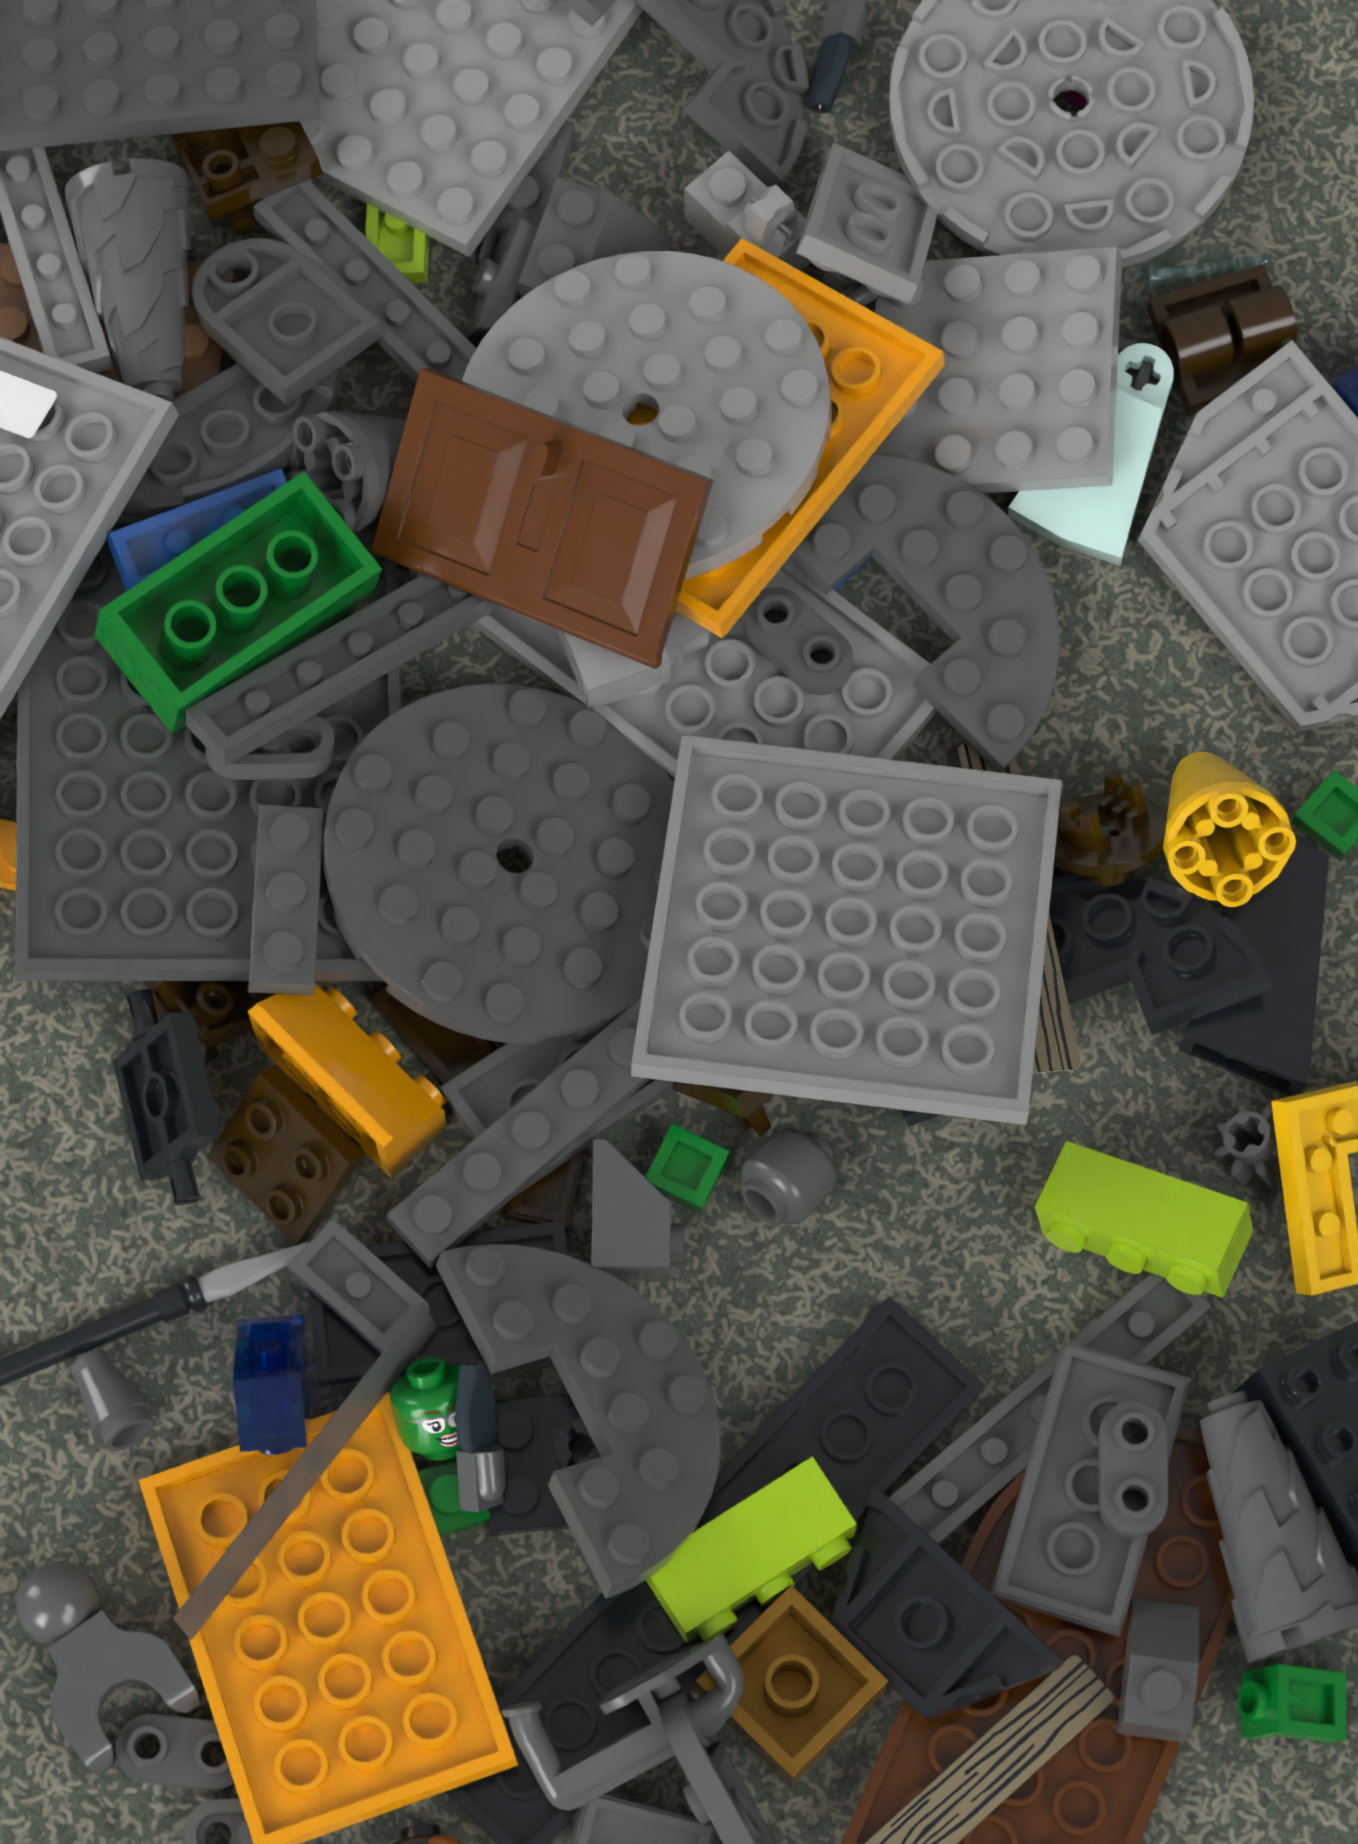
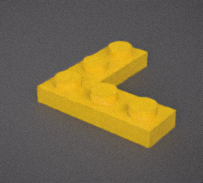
[1271,1080,1358,1296]

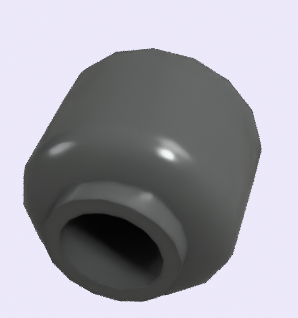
[741,1129,837,1224]

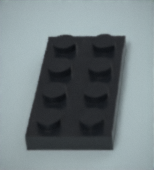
[308,1220,568,1387]

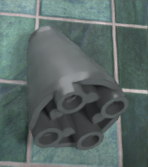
[285,410,407,533]

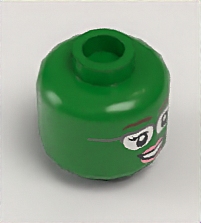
[390,1357,461,1461]

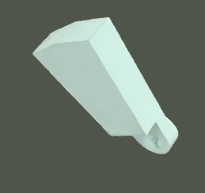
[1008,343,1174,566]

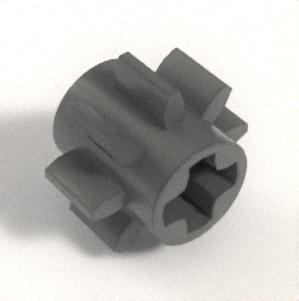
[1213,1104,1280,1187]

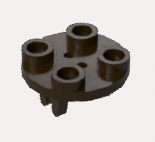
[1054,770,1167,887]

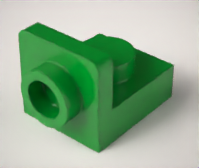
[1237,1664,1346,1743]

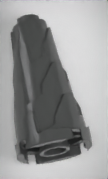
[64,158,191,402]
[1200,1391,1358,1663]

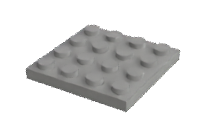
[873,246,1122,493]

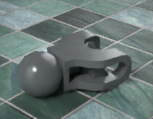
[16,1561,201,1776]

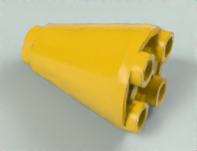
[1163,752,1296,907]

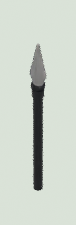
[0,1242,309,1387]

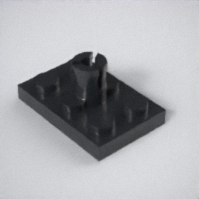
[488,1394,601,1536]

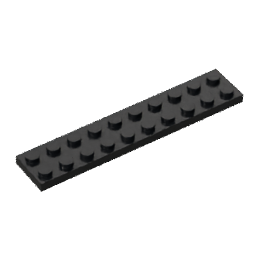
[444,1296,986,1844]

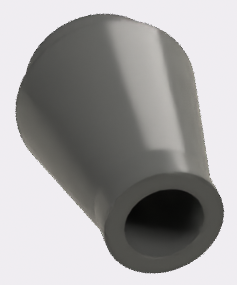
[70,1350,154,1451]

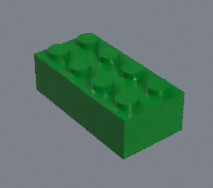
[94,471,382,734]

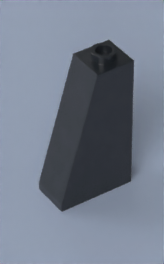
[1178,834,1329,1096]

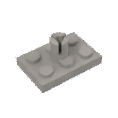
[796,142,938,304]

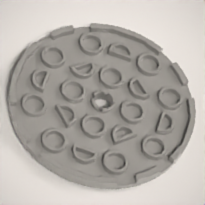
[889,0,1254,268]
[462,251,832,580]

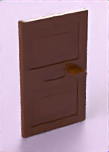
[370,368,714,669]

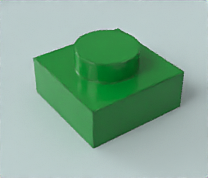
[1292,770,1358,862]
[645,1124,730,1214]
[417,1460,491,1537]

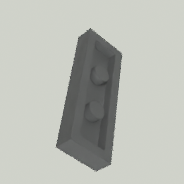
[248,804,324,996]

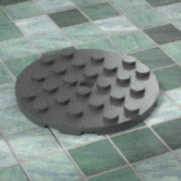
[321,684,674,1044]

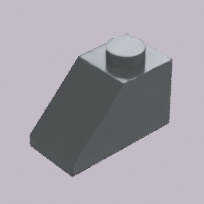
[591,1139,684,1281]
[1116,1598,1199,1743]

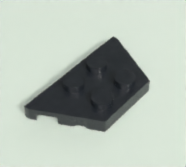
[830,1486,1065,1721]

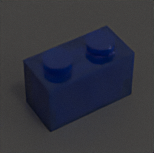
[233,1315,311,1455]

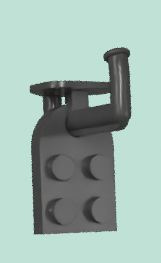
[502,1634,777,1844]

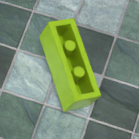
[1035,1141,1253,1298]
[646,1456,857,1643]

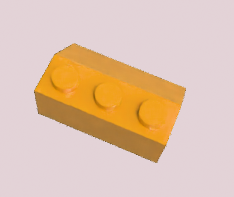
[248,983,447,1179]

